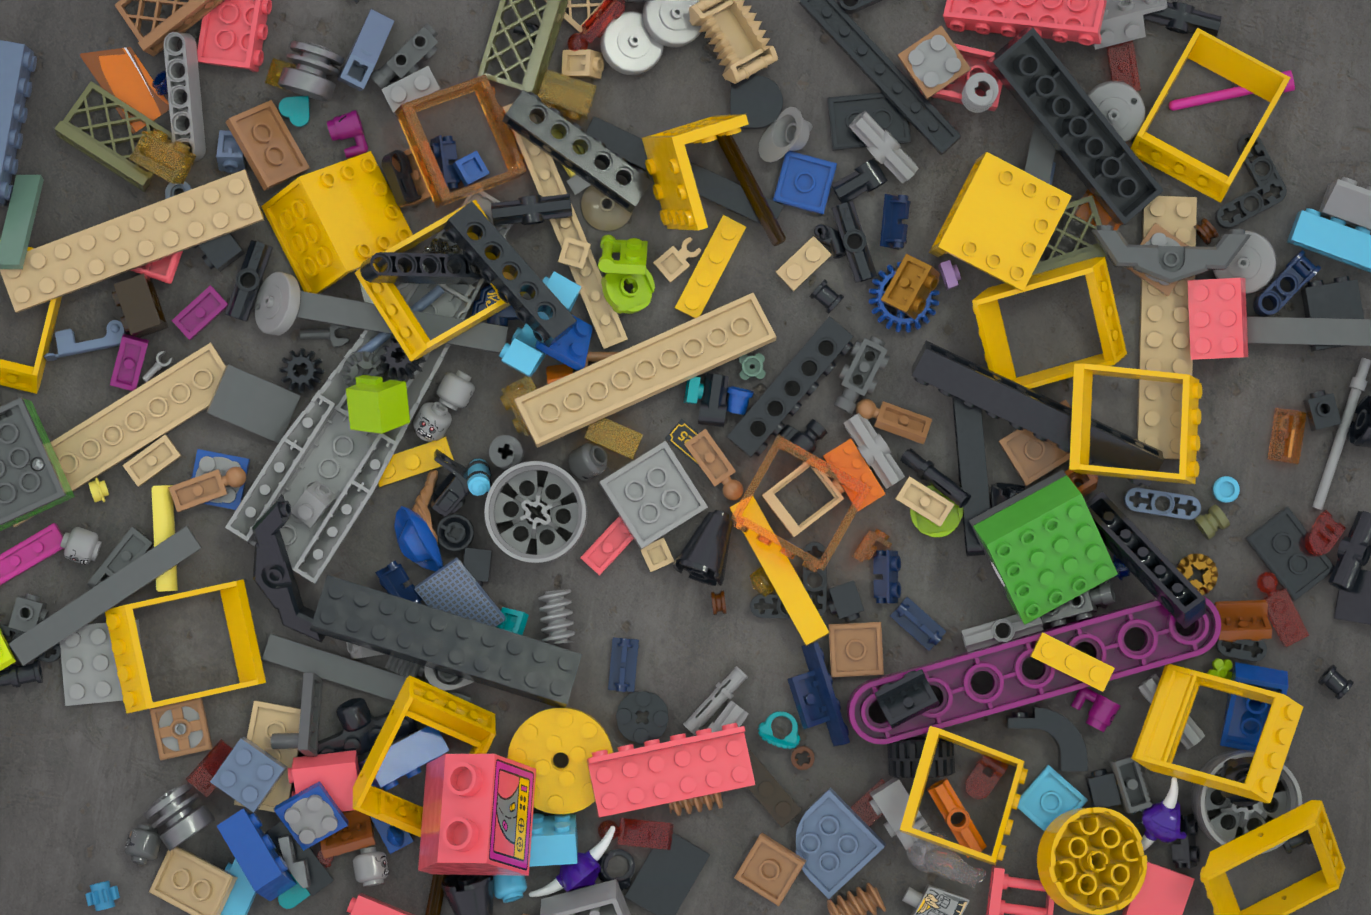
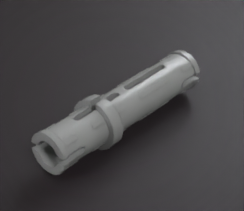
[683,666,749,735]

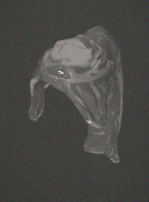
[906,831,986,889]

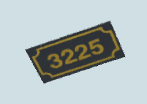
[665,419,701,469]

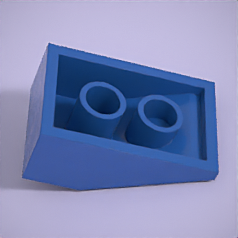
[1220,662,1288,752]

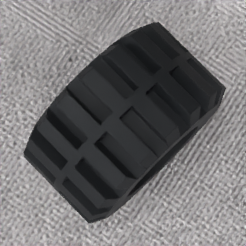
[887,738,955,778]

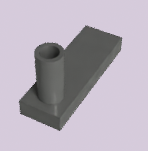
[271,672,323,757]

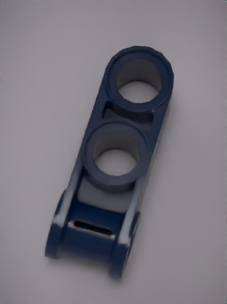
[1253,250,1321,317]

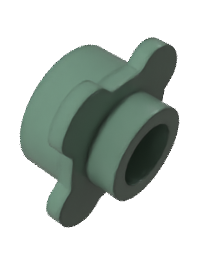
[739,353,766,380]

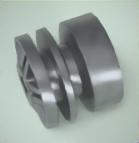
[278,41,344,102]
[144,782,215,851]

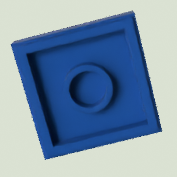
[773,151,837,215]

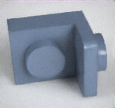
[216,130,246,173]

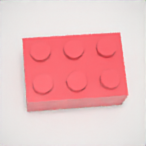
[919,43,1003,112]
[1188,278,1248,360]

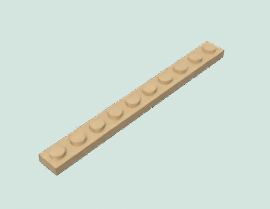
[503,103,628,350]

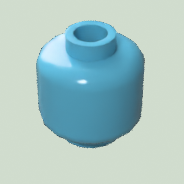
[493,875,527,903]

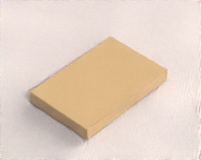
[149,846,238,915]

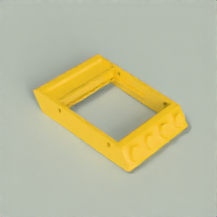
[1131,664,1303,803]
[352,675,496,837]

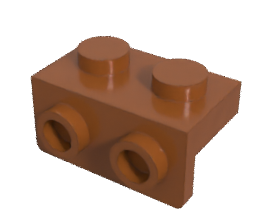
[1214,600,1272,642]
[320,810,376,859]

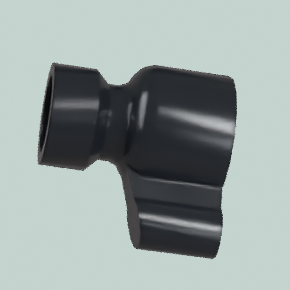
[776,419,828,462]

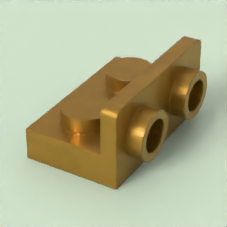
[881,254,940,319]

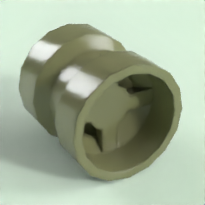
[1193,504,1230,540]

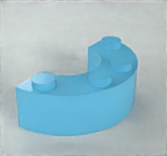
[499,271,581,377]

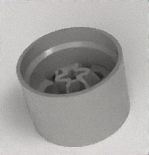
[484,461,588,563]
[1191,749,1303,854]

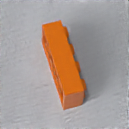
[823,439,885,512]

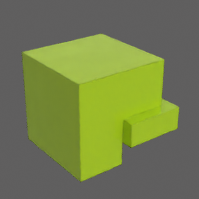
[346,375,410,434]

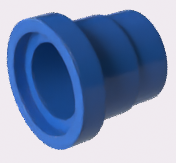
[726,386,754,415]

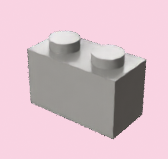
[381,66,442,117]

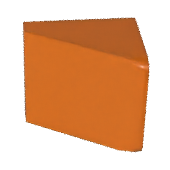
[546,364,573,384]

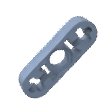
[1123,488,1201,520]

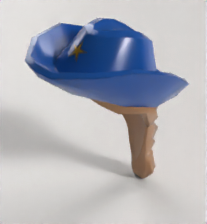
[394,470,444,571]

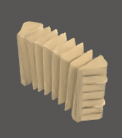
[689,0,778,84]

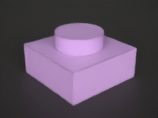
[938,260,961,290]

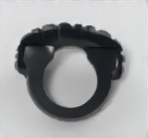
[598,849,635,891]

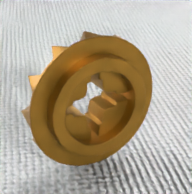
[1177,554,1218,595]

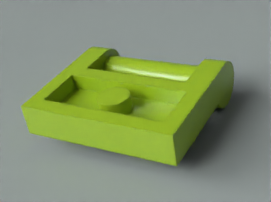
[598,235,648,275]

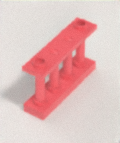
[986,866,1054,915]

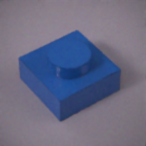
[452,151,490,187]

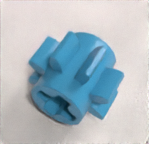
[85,880,120,911]

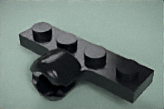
[317,698,418,756]

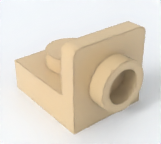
[561,49,604,79]

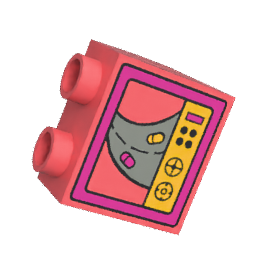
[418,754,536,876]

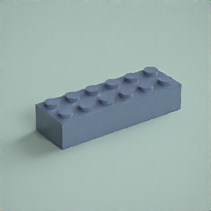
[0,40,37,206]

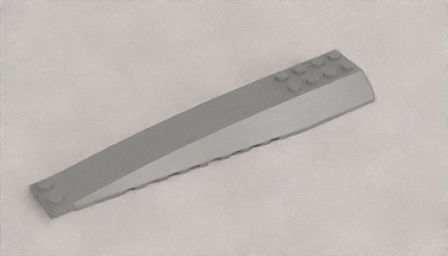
[225,186,513,584]

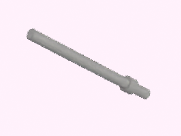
[1312,358,1371,510]

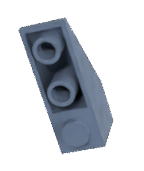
[337,9,394,91]

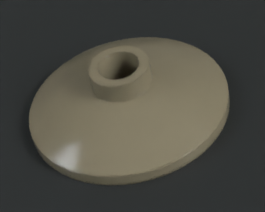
[581,181,633,231]

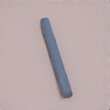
[357,285,445,353]

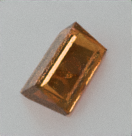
[1268,408,1307,465]

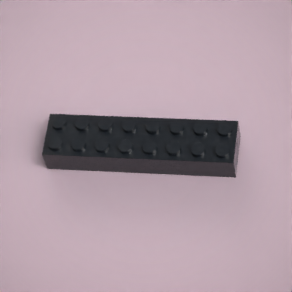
[986,27,1164,225]

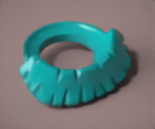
[758,711,801,749]

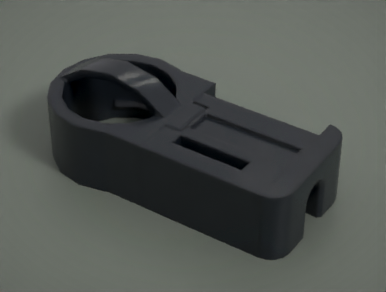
[382,150,422,206]

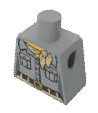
[902,884,970,915]

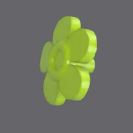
[1207,658,1233,680]

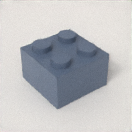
[210,737,288,813]

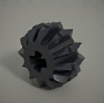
[380,338,426,381]
[279,348,325,393]

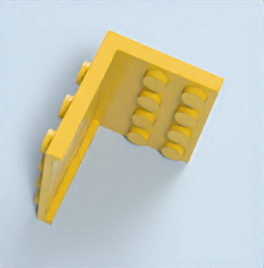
[642,114,749,231]
[261,151,418,294]
[929,152,1072,291]

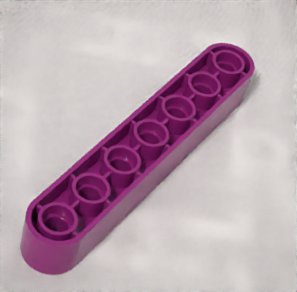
[847,597,1221,744]

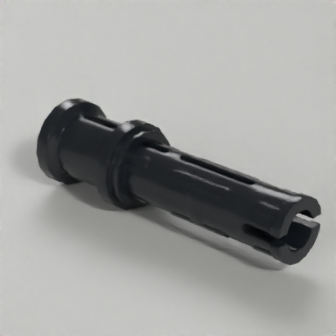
[0,660,43,688]

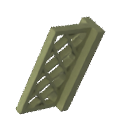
[477,0,569,96]
[55,81,173,192]
[1032,195,1107,275]

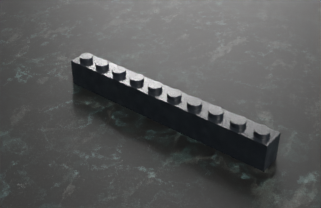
[912,340,1164,487]

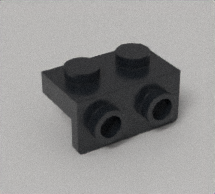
[874,669,940,729]

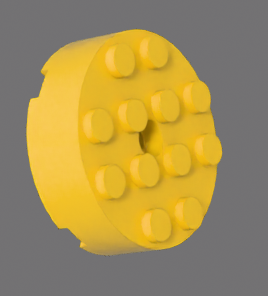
[507,707,614,814]
[1037,807,1147,915]

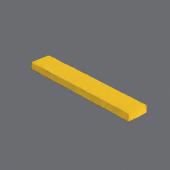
[730,495,829,646]

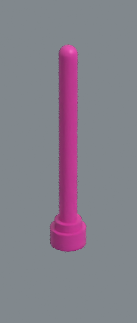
[1168,70,1295,111]

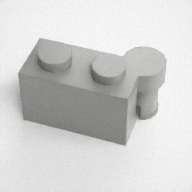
[869,778,932,850]

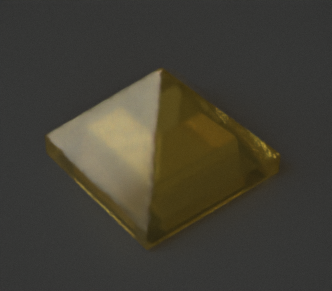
[265,58,296,91]
[749,566,775,597]

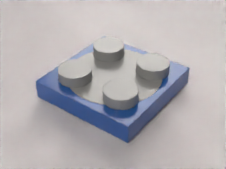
[192,449,250,510]
[274,781,349,851]

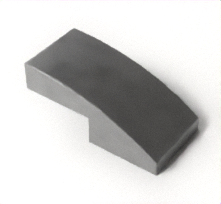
[278,835,311,888]

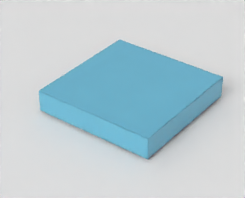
[1018,765,1088,832]

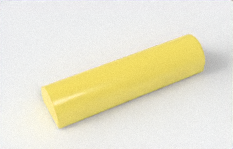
[151,485,178,592]

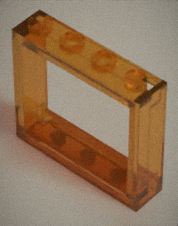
[395,74,527,208]
[731,435,871,573]

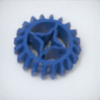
[868,262,939,333]

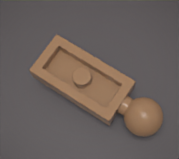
[855,399,932,444]
[684,429,744,500]
[168,467,247,512]

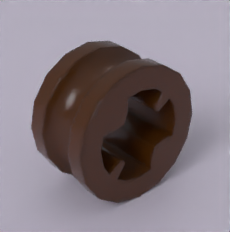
[1194,218,1219,245]
[711,590,727,615]
[791,746,815,770]

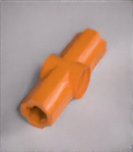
[927,778,987,858]

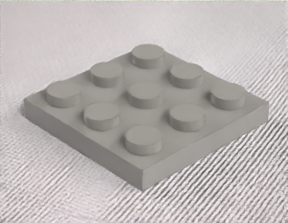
[598,441,708,550]
[60,619,142,706]

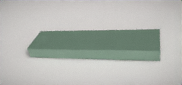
[0,175,44,269]

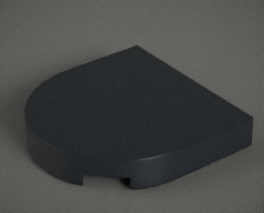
[730,75,783,129]

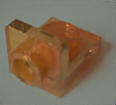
[852,528,892,563]

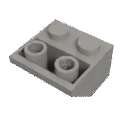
[1319,177,1371,230]

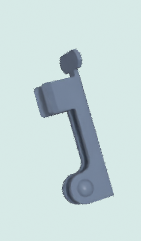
[44,320,126,361]

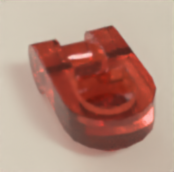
[1305,510,1346,557]
[965,755,1009,799]

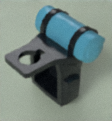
[431,449,493,517]

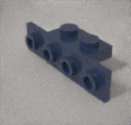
[787,642,850,747]

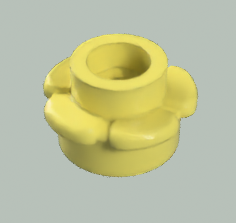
[88,478,109,503]

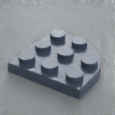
[796,787,886,899]

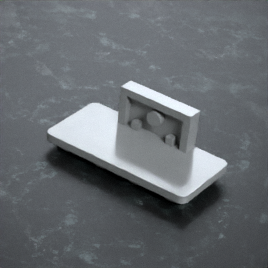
[1092,0,1167,50]

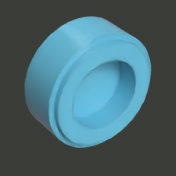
[1212,476,1240,503]

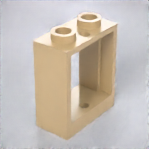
[762,457,845,538]

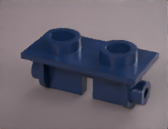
[429,135,461,191]
[880,194,911,250]
[873,550,901,603]
[375,560,423,604]
[890,597,946,651]
[608,637,639,692]

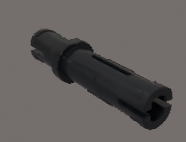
[900,448,971,508]

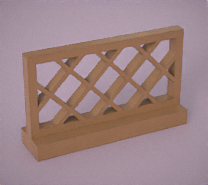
[115,0,224,57]

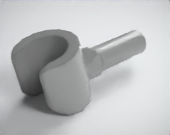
[142,351,174,382]

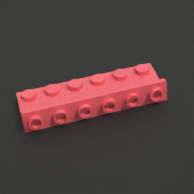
[197,0,272,72]
[943,0,1107,46]
[587,723,755,818]

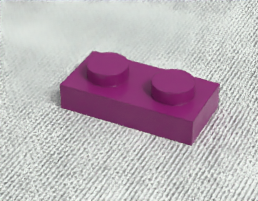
[171,285,228,341]
[110,334,149,391]

